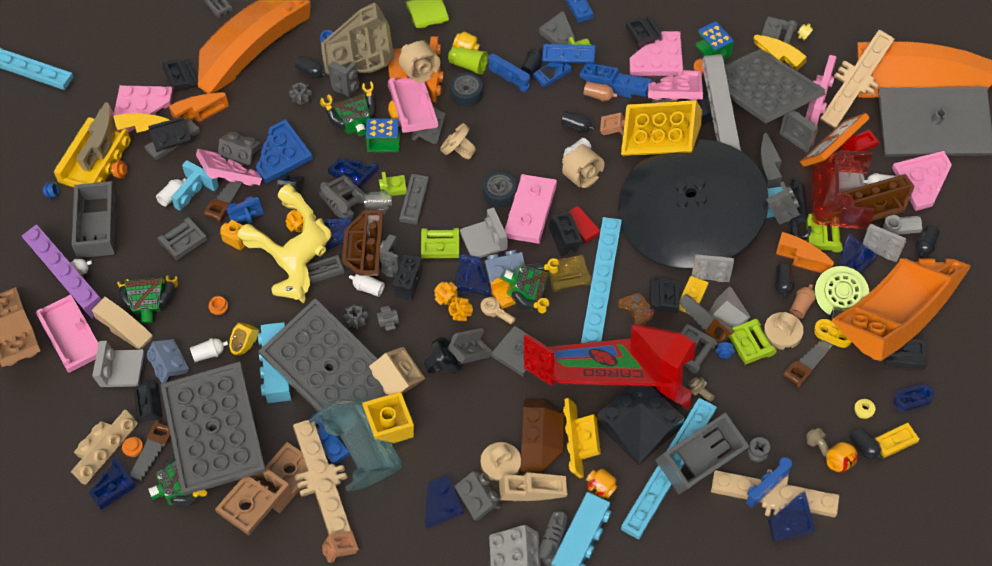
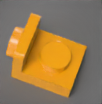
[491,277,516,309]

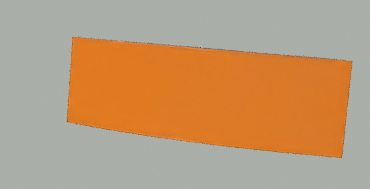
[388,48,407,80]
[169,93,229,122]
[776,232,834,273]

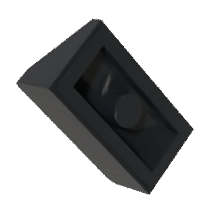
[134,379,163,423]

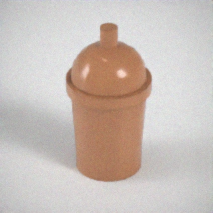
[584,81,617,102]
[790,284,815,318]

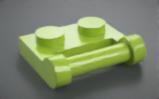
[806,214,843,252]
[421,228,459,259]
[729,319,777,365]

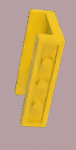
[54,117,131,187]

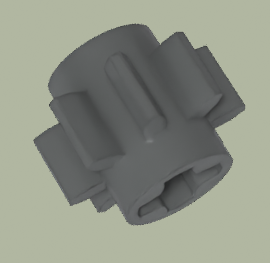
[289,82,312,105]
[343,304,368,329]
[377,306,399,331]

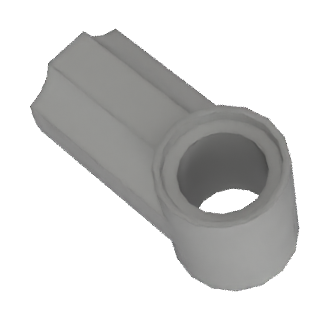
[882,215,922,235]

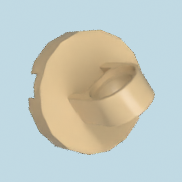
[440,123,476,159]
[764,312,804,349]
[481,442,521,481]

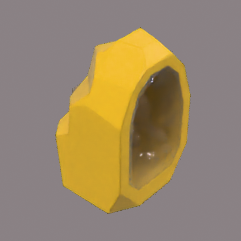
[229,323,259,356]

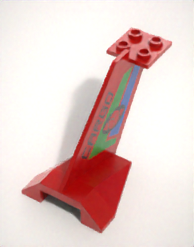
[523,324,695,409]

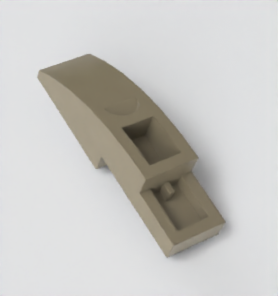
[77,102,115,172]

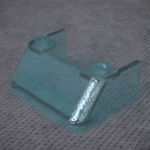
[309,400,402,491]

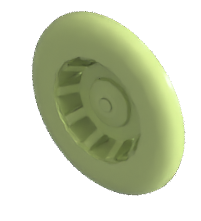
[815,266,869,315]

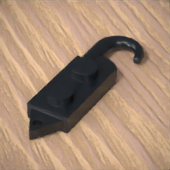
[789,177,812,240]

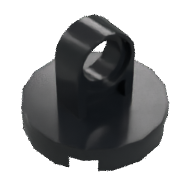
[424,337,463,374]

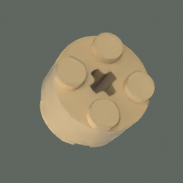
[399,40,440,83]
[562,144,605,188]

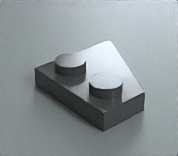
[539,11,575,45]

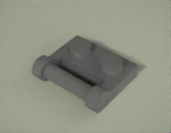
[761,16,798,45]
[321,175,366,213]
[157,217,207,261]
[681,324,717,373]

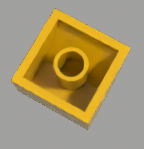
[362,392,414,443]

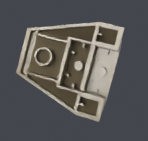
[321,3,394,75]

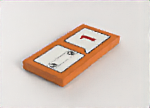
[800,113,869,167]

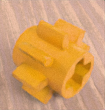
[285,210,303,232]
[434,282,458,305]
[449,297,473,321]

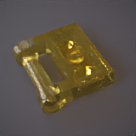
[546,255,591,292]

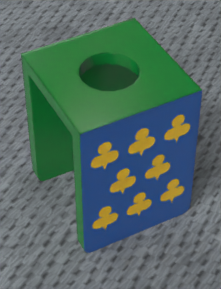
[696,22,734,60]
[366,119,400,152]

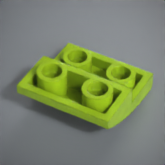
[406,0,449,28]

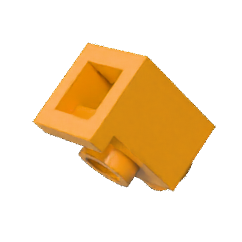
[220,220,245,251]

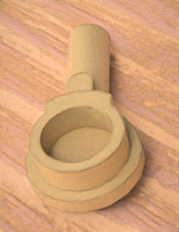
[481,297,516,325]

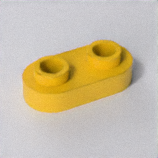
[814,319,852,348]

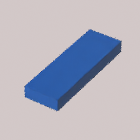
[542,44,596,64]

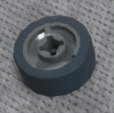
[450,72,483,107]
[482,171,517,207]

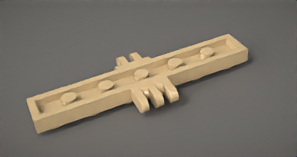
[820,30,894,128]
[293,419,351,535]
[711,469,839,518]

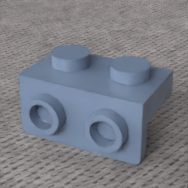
[483,250,525,283]
[147,339,189,384]

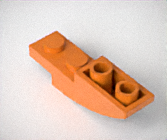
[425,36,444,103]

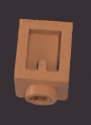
[600,113,625,136]
[322,531,359,563]

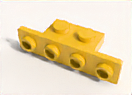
[563,398,601,478]

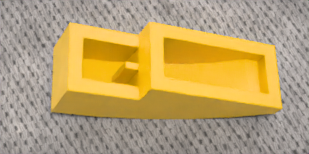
[753,35,806,71]
[113,113,169,133]

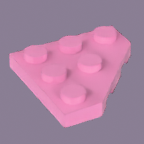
[629,31,683,76]
[648,70,703,101]
[114,86,174,132]
[196,149,262,186]
[892,151,952,211]

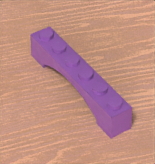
[22,224,101,319]

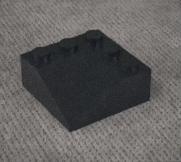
[597,385,684,465]

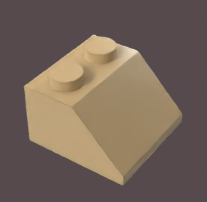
[369,347,425,395]

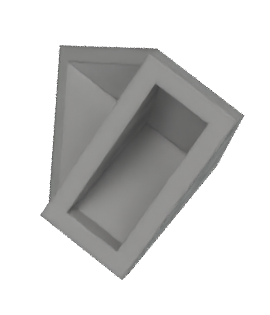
[709,287,750,328]

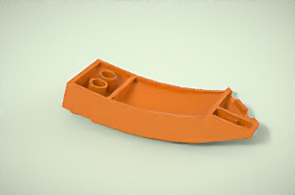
[198,0,311,94]
[857,41,992,98]
[832,258,971,361]

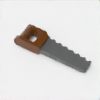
[204,180,243,223]
[679,294,734,345]
[783,340,832,388]
[130,419,171,481]

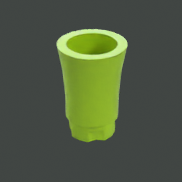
[448,46,488,75]

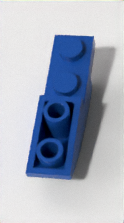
[580,64,652,98]

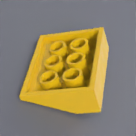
[621,100,702,156]

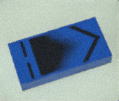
[533,63,572,88]

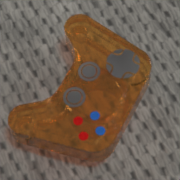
[618,293,654,325]

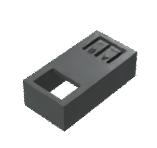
[72,181,117,258]
[655,412,749,494]

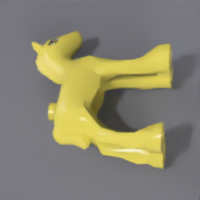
[237,184,332,303]

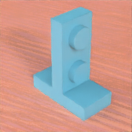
[171,160,219,211]

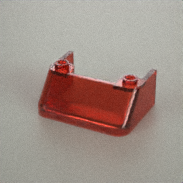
[811,150,874,229]

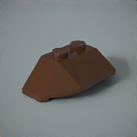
[837,174,915,221]
[342,210,384,276]
[521,398,564,474]

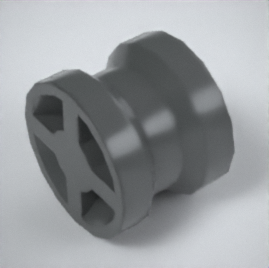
[748,437,770,463]

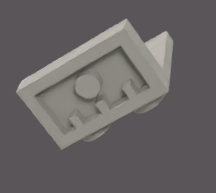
[460,208,508,260]
[861,224,906,262]
[691,255,734,282]
[92,341,144,387]
[489,525,540,566]

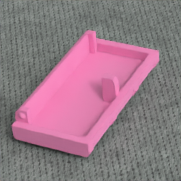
[805,55,836,126]
[388,78,438,133]
[505,174,557,244]
[35,295,99,373]

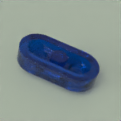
[894,384,934,411]

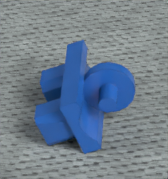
[226,196,264,224]

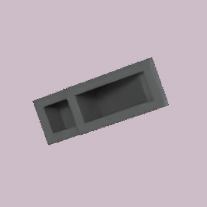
[759,133,782,189]

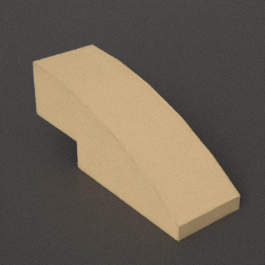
[92,297,153,350]
[499,473,567,501]

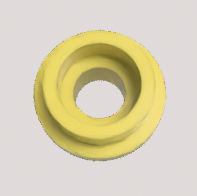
[798,24,813,40]
[854,399,875,419]

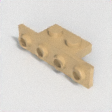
[71,410,138,485]

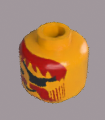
[826,442,857,473]
[586,469,618,499]

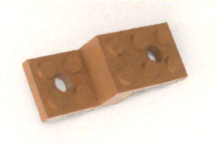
[0,287,40,367]
[215,442,307,535]

